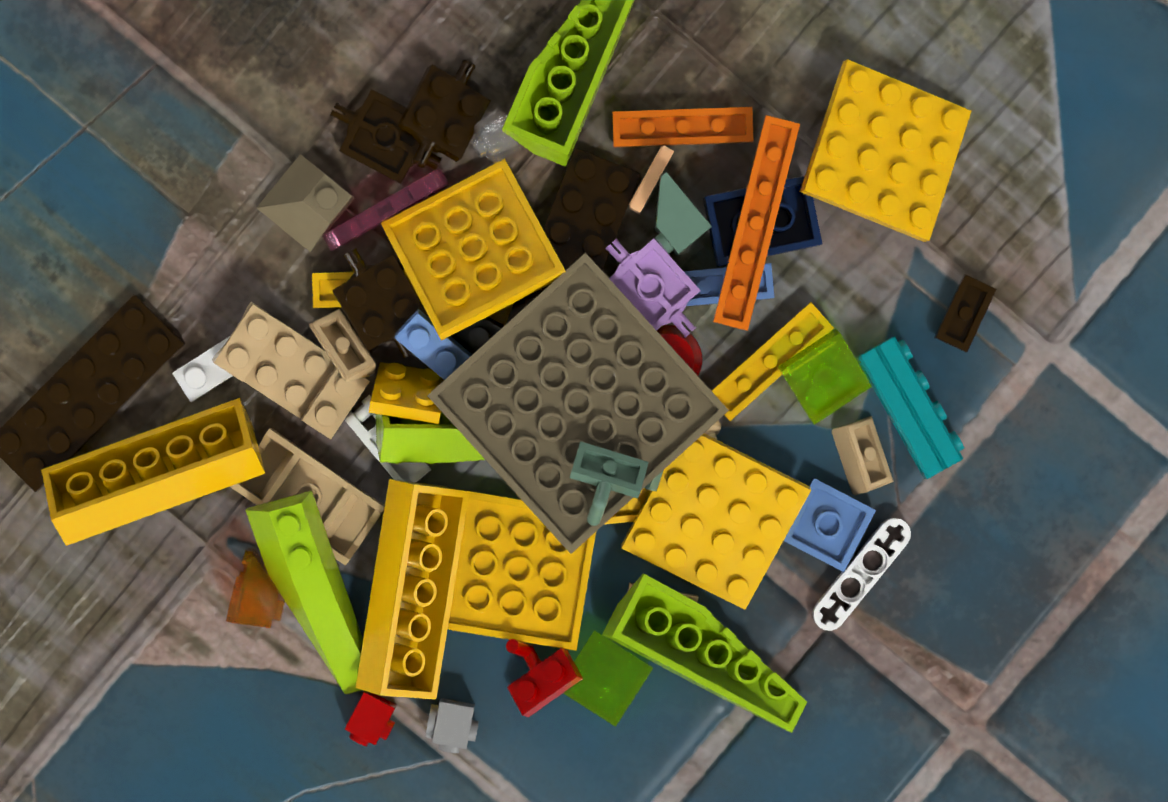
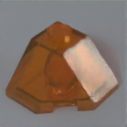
[226,548,285,628]

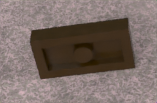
[934,274,997,353]

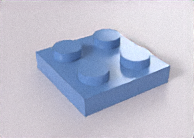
[784,478,876,572]

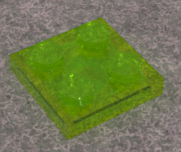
[777,328,872,425]
[563,629,653,727]

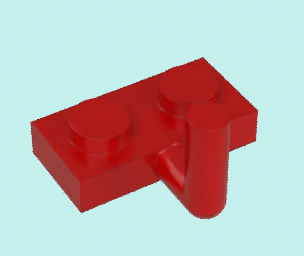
[506,639,583,718]

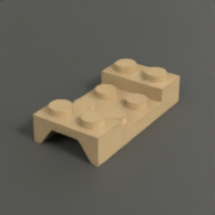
[212,302,370,439]
[230,428,385,566]

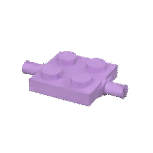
[605,238,701,337]

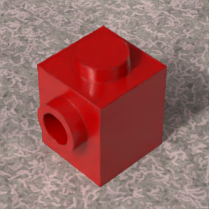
[345,691,397,747]

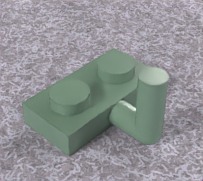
[569,441,649,526]

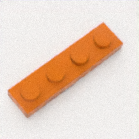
[612,107,754,148]

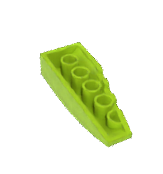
[502,0,635,167]
[376,412,485,464]
[245,491,363,694]
[602,574,807,733]

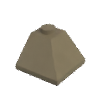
[257,154,355,252]

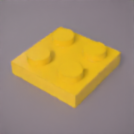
[369,362,444,424]

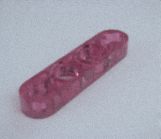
[322,168,449,252]

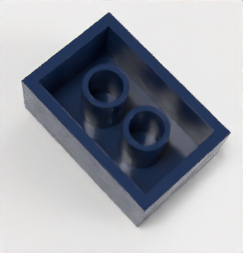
[703,176,823,267]

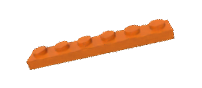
[713,115,800,331]

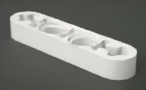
[812,518,911,631]

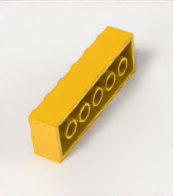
[41,398,265,546]
[356,479,470,699]

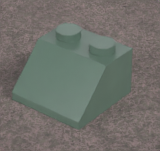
[654,172,712,256]

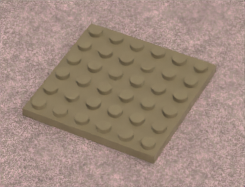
[427,253,729,554]

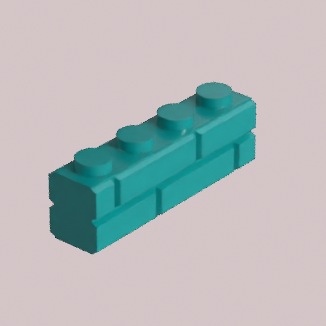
[856,336,965,479]

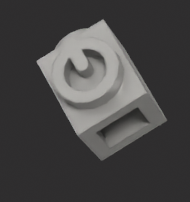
[425,698,479,753]

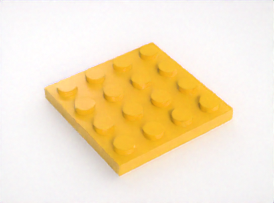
[800,59,972,242]
[381,159,566,341]
[621,434,811,610]
[448,490,596,651]

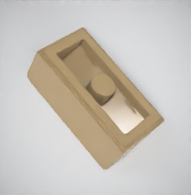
[309,309,376,382]
[832,416,894,495]

